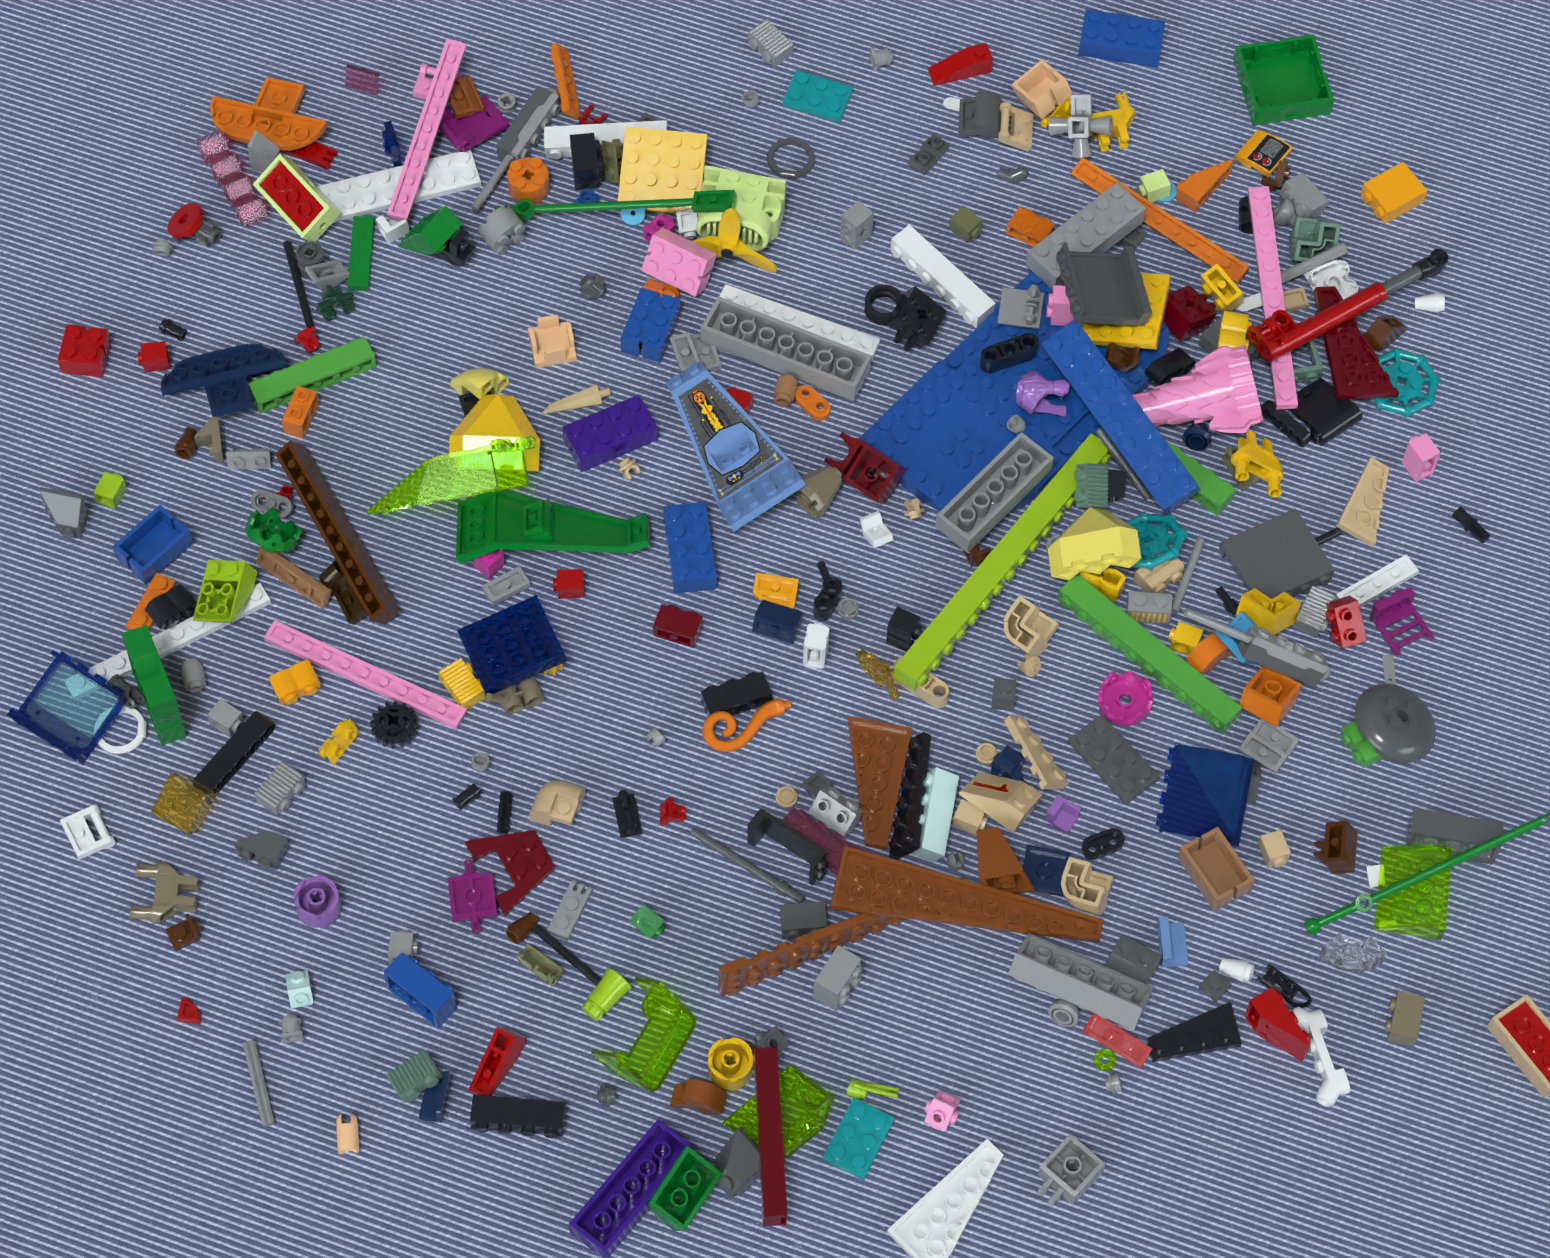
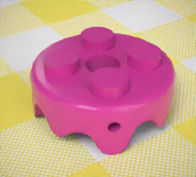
[1098,671,1153,726]

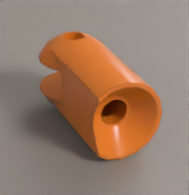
[642,278,679,298]

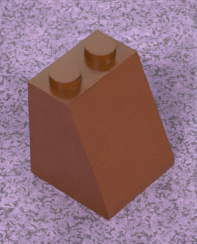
[977,827,1035,894]

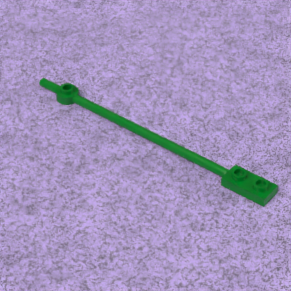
[495,190,736,220]

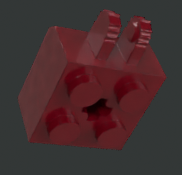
[1163,285,1217,341]

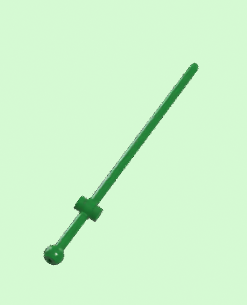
[1304,813,1550,935]

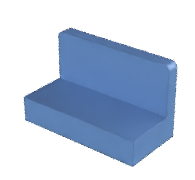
[1157,916,1188,967]

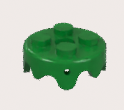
[245,508,302,553]

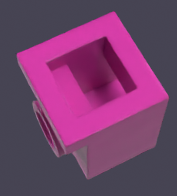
[643,213,675,242]

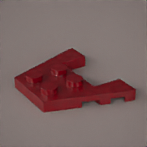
[465,830,555,916]

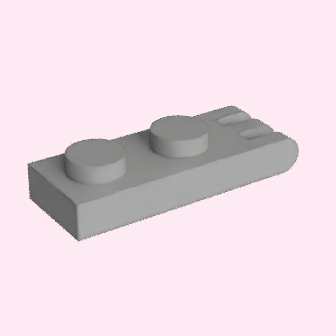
[547,880,593,941]

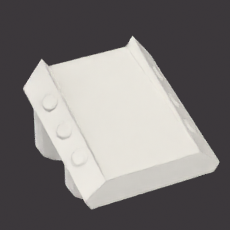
[1304,259,1358,299]

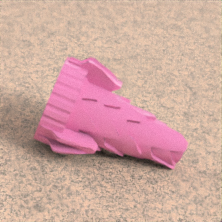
[1132,345,1264,433]

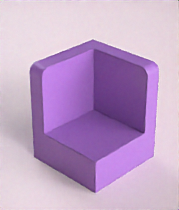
[1045,795,1081,833]

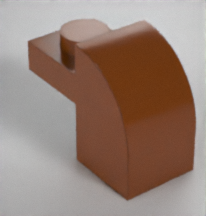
[670,1079,727,1115]

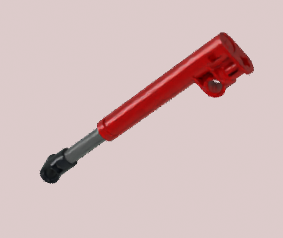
[1247,249,1449,362]

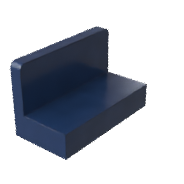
[752,600,803,644]
[419,1070,451,1123]

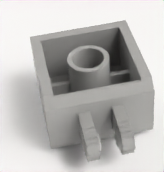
[1037,1133,1106,1206]

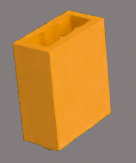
[1361,162,1427,224]

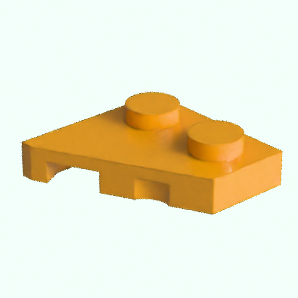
[753,573,799,609]

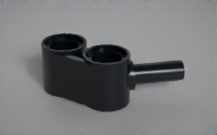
[813,561,842,621]

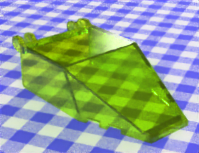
[367,436,537,515]

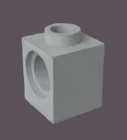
[207,699,244,738]

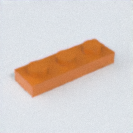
[126,573,177,632]

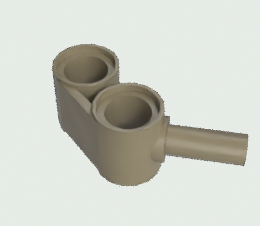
[485,678,544,715]

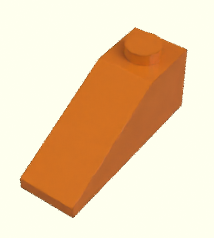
[1176,159,1234,213]

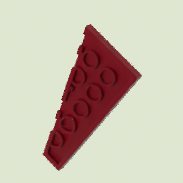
[1313,286,1399,400]

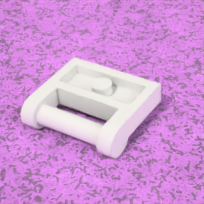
[60,805,116,860]

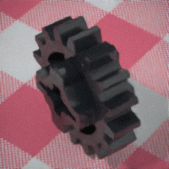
[370,701,419,749]

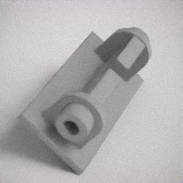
[226,447,271,470]

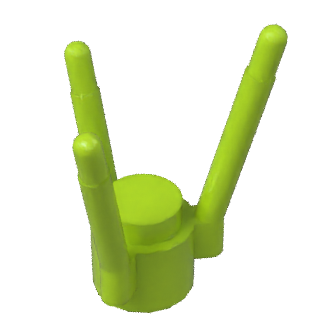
[847,1078,900,1101]

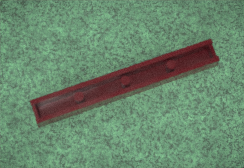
[753,1047,787,1227]

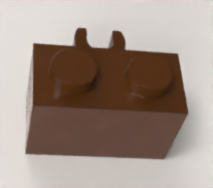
[1313,820,1357,874]

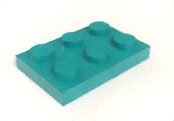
[783,70,853,123]
[822,1097,895,1180]

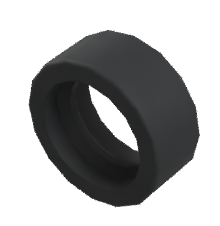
[864,284,902,326]

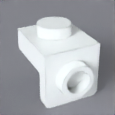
[676,209,698,239]
[860,511,893,548]

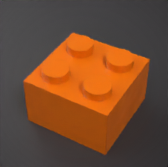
[1239,666,1302,727]

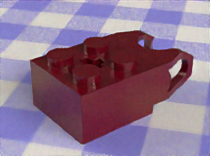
[824,432,907,505]

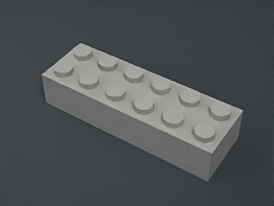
[1026,182,1146,290]
[935,432,1054,553]
[1008,933,1154,1030]

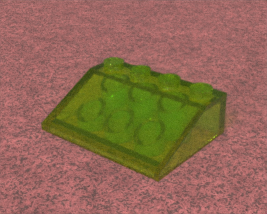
[1374,844,1452,940]

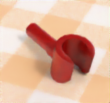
[263,485,292,500]

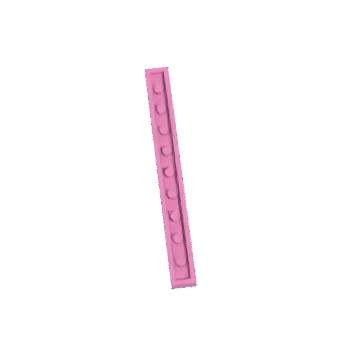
[387,39,466,221]
[264,620,467,730]

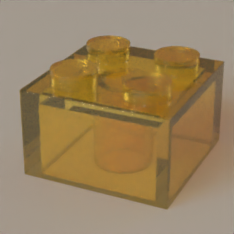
[151,772,217,834]

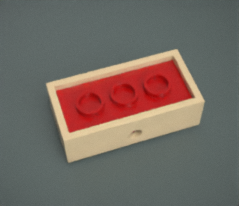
[1487,994,1550,1099]

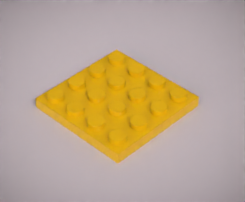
[618,126,708,214]
[1079,273,1171,350]

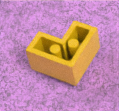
[1235,588,1301,635]

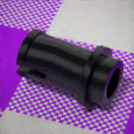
[159,319,187,342]
[452,783,482,810]

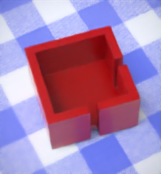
[58,324,111,378]

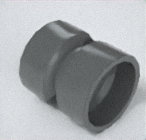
[296,241,325,279]

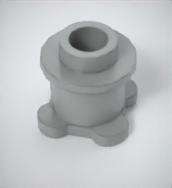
[870,47,893,71]
[279,1015,304,1043]

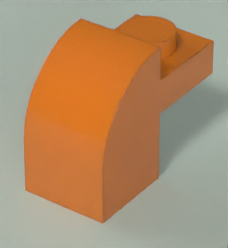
[1186,633,1233,674]

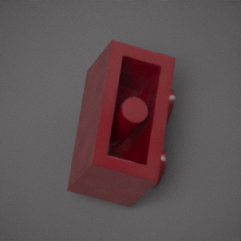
[653,604,703,648]

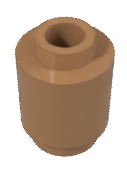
[773,374,798,407]

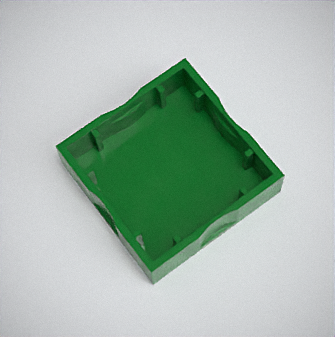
[1233,34,1334,126]
[121,624,187,746]

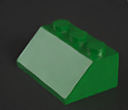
[647,1146,723,1231]

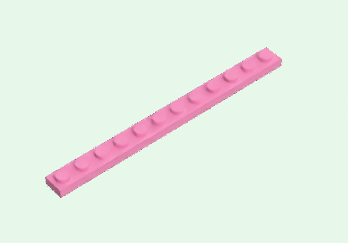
[1248,186,1298,410]

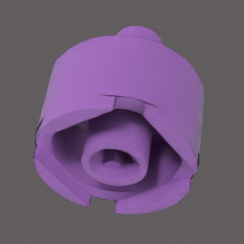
[294,875,341,929]

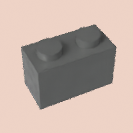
[780,901,828,940]

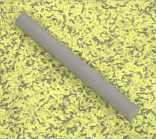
[1172,538,1205,614]

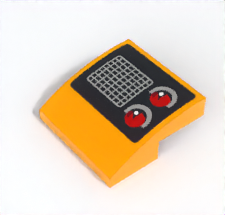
[1234,130,1293,178]

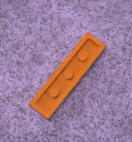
[550,42,581,120]

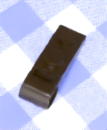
[319,561,367,625]

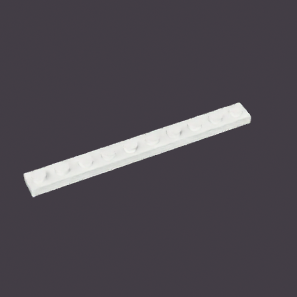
[65,583,271,701]

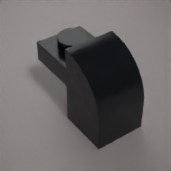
[437,228,476,267]

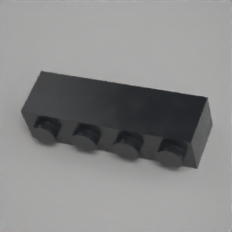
[470,1094,566,1138]

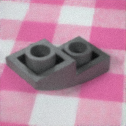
[908,134,950,175]

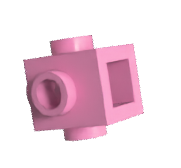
[924,1090,960,1131]

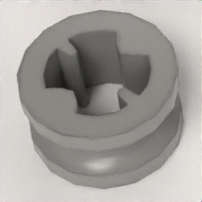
[497,93,516,114]

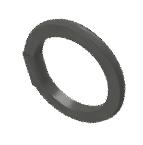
[767,138,815,180]

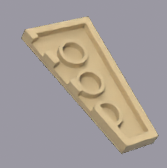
[1336,457,1389,547]
[1004,715,1069,789]

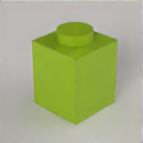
[93,472,127,510]

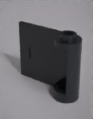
[1287,377,1363,446]

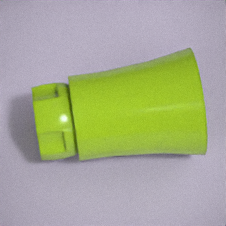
[581,968,632,1021]

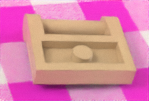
[998,102,1033,152]

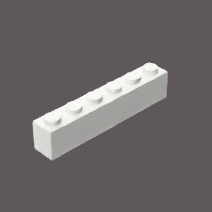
[544,120,668,159]
[891,225,996,328]

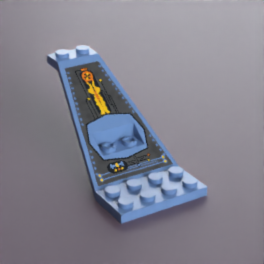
[665,361,806,532]

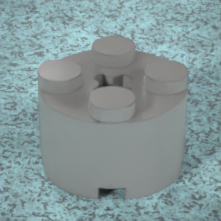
[478,206,526,255]

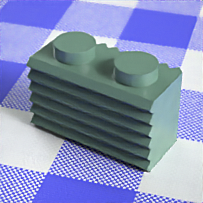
[1074,463,1109,509]
[386,1049,443,1103]

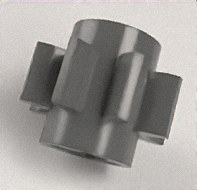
[195,220,221,247]
[579,273,605,299]

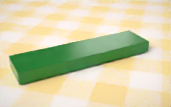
[347,216,375,291]

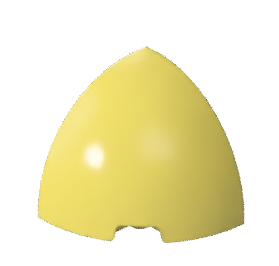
[450,368,510,399]

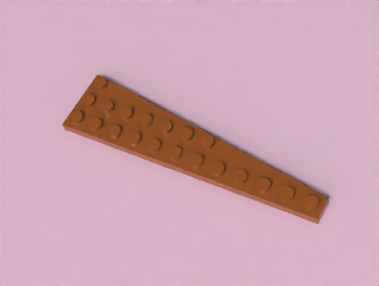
[829,845,1103,943]
[718,877,966,996]

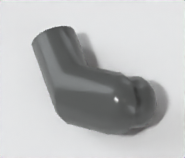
[997,167,1029,184]

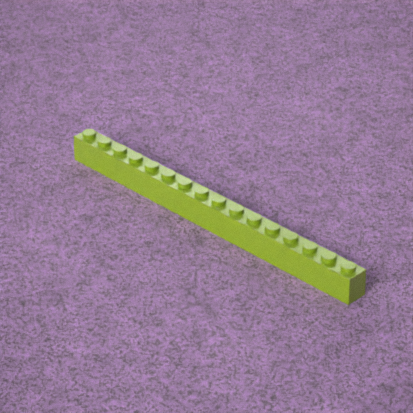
[893,433,1112,691]

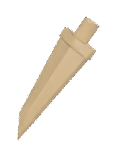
[540,384,611,415]

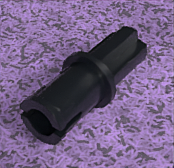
[1452,506,1490,543]

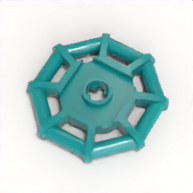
[1372,347,1441,417]
[1124,511,1188,570]

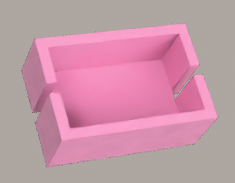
[641,228,717,297]

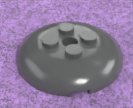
[1355,683,1436,763]

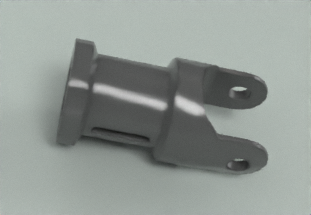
[105,674,145,709]

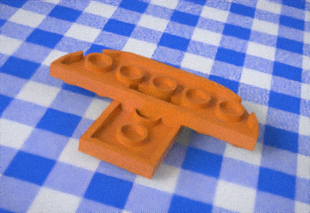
[210,77,328,151]

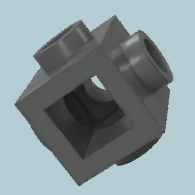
[750,1026,790,1060]

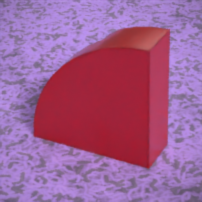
[177,998,201,1025]

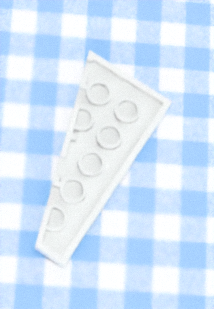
[887,1139,1003,1258]

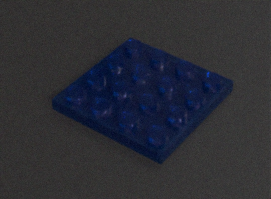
[457,595,567,694]

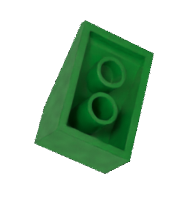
[397,205,463,255]

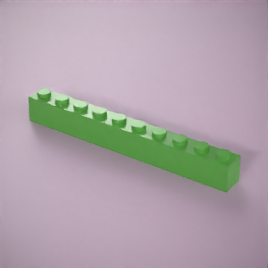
[1058,574,1242,734]

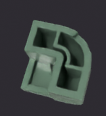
[1289,216,1341,261]

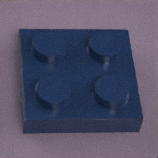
[1023,844,1071,897]

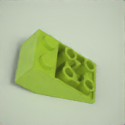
[193,560,258,623]

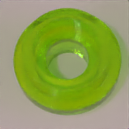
[1093,1049,1116,1071]

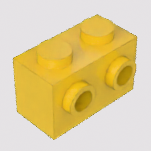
[1200,264,1244,312]

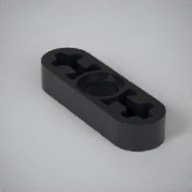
[1261,400,1312,447]

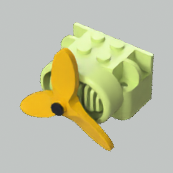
[692,165,786,273]

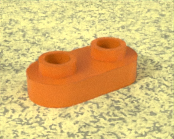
[795,385,830,421]

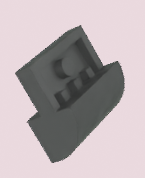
[958,91,1003,139]

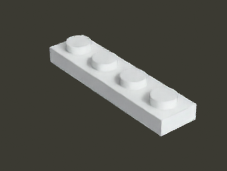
[1336,554,1419,607]

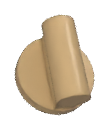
[904,498,925,519]

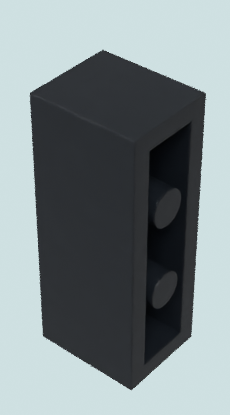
[701,671,772,717]

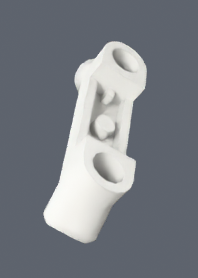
[1293,1006,1350,1107]

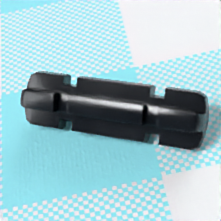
[497,791,512,834]

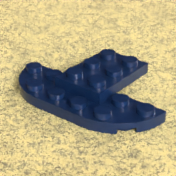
[161,344,287,417]

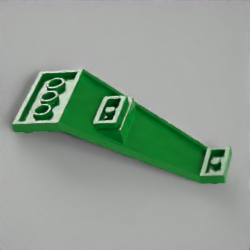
[456,489,650,564]

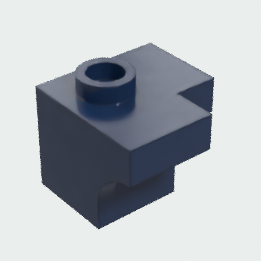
[991,745,1025,782]

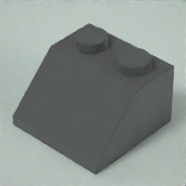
[1105,934,1162,985]

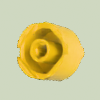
[708,1037,754,1091]

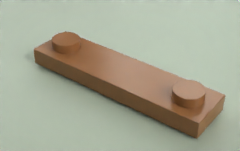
[256,547,331,609]

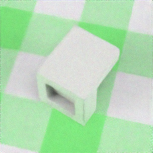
[376,215,410,244]

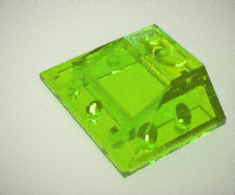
[723,1064,834,1157]

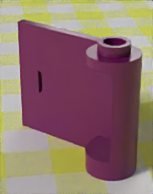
[439,95,510,152]

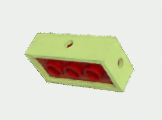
[253,154,341,242]

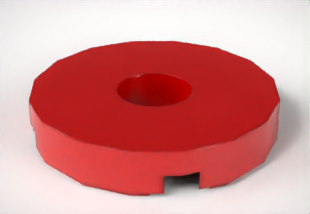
[167,202,204,240]

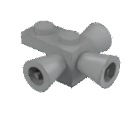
[1049,94,1113,158]

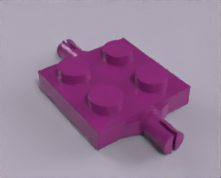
[447,860,497,934]

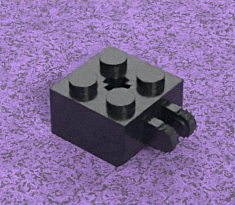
[887,286,947,351]

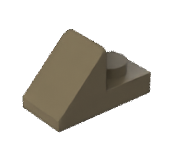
[194,416,224,463]

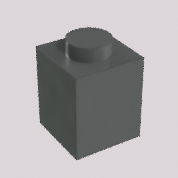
[991,678,1017,711]

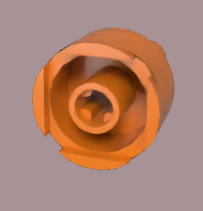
[507,157,549,205]

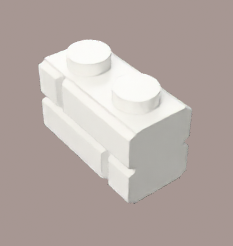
[803,623,829,669]

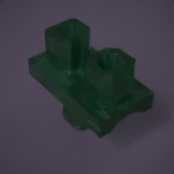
[316,284,355,322]

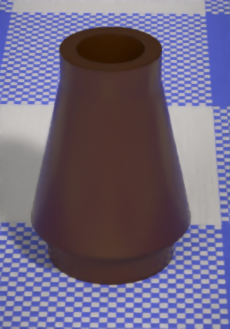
[174,427,197,459]
[505,912,538,944]

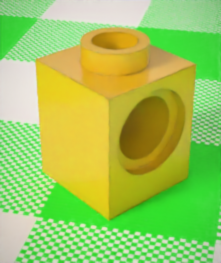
[1168,621,1203,655]

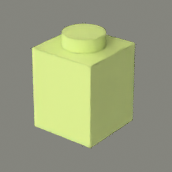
[1138,169,1171,202]

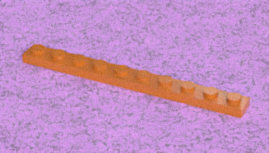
[1070,157,1250,285]

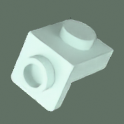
[285,970,313,1008]

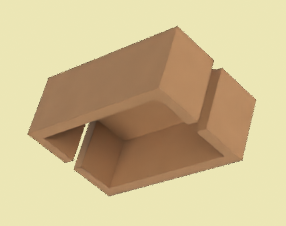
[1178,827,1255,911]

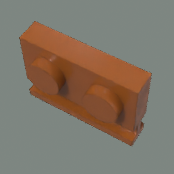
[448,74,484,119]

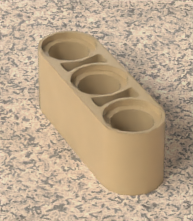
[893,658,949,708]

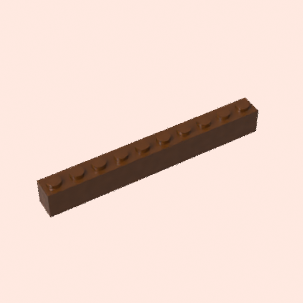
[275,441,401,624]

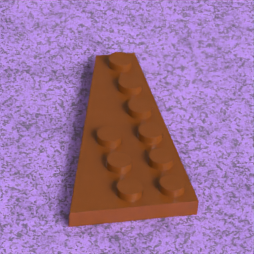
[847,716,912,850]

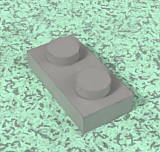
[482,566,531,606]

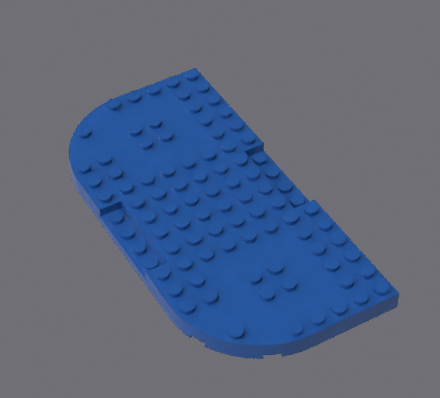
[859,252,1169,511]

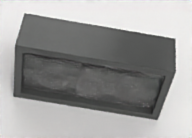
[1404,808,1504,865]

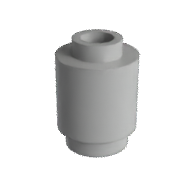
[181,659,206,693]

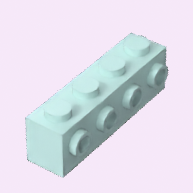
[911,767,959,862]

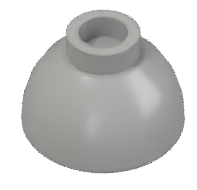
[1272,198,1298,225]
[1048,999,1079,1027]

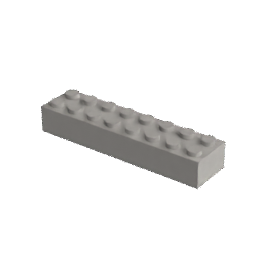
[700,296,872,401]

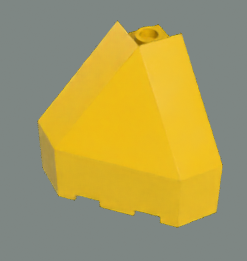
[448,394,540,472]

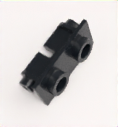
[612,790,643,838]

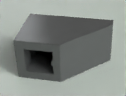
[235,831,289,870]

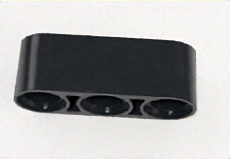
[980,333,1039,373]
[1145,348,1196,386]

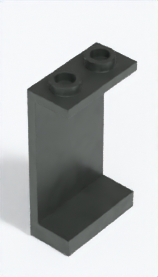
[747,808,827,886]

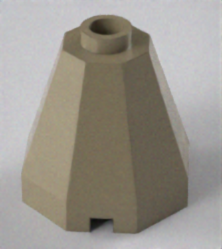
[792,466,842,519]

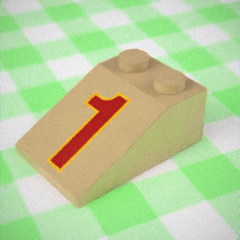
[959,772,1042,833]

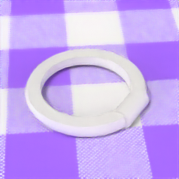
[94,706,147,754]

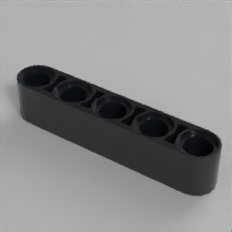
[188,711,276,804]

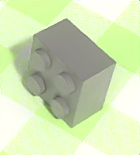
[813,945,863,1012]

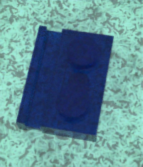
[381,121,402,167]

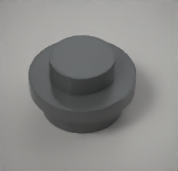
[597,1084,615,1107]

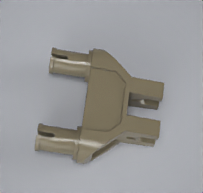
[130,861,200,924]

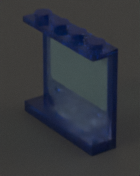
[7,650,128,766]

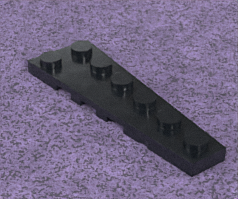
[889,732,931,860]

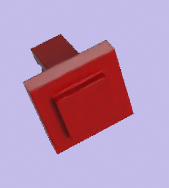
[293,326,320,354]
[660,797,686,826]

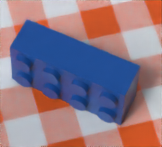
[1078,9,1165,68]
[663,501,717,594]

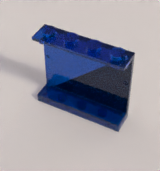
[1155,743,1254,847]

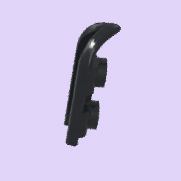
[1256,964,1312,1008]

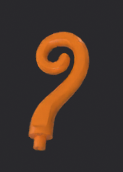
[702,698,791,752]

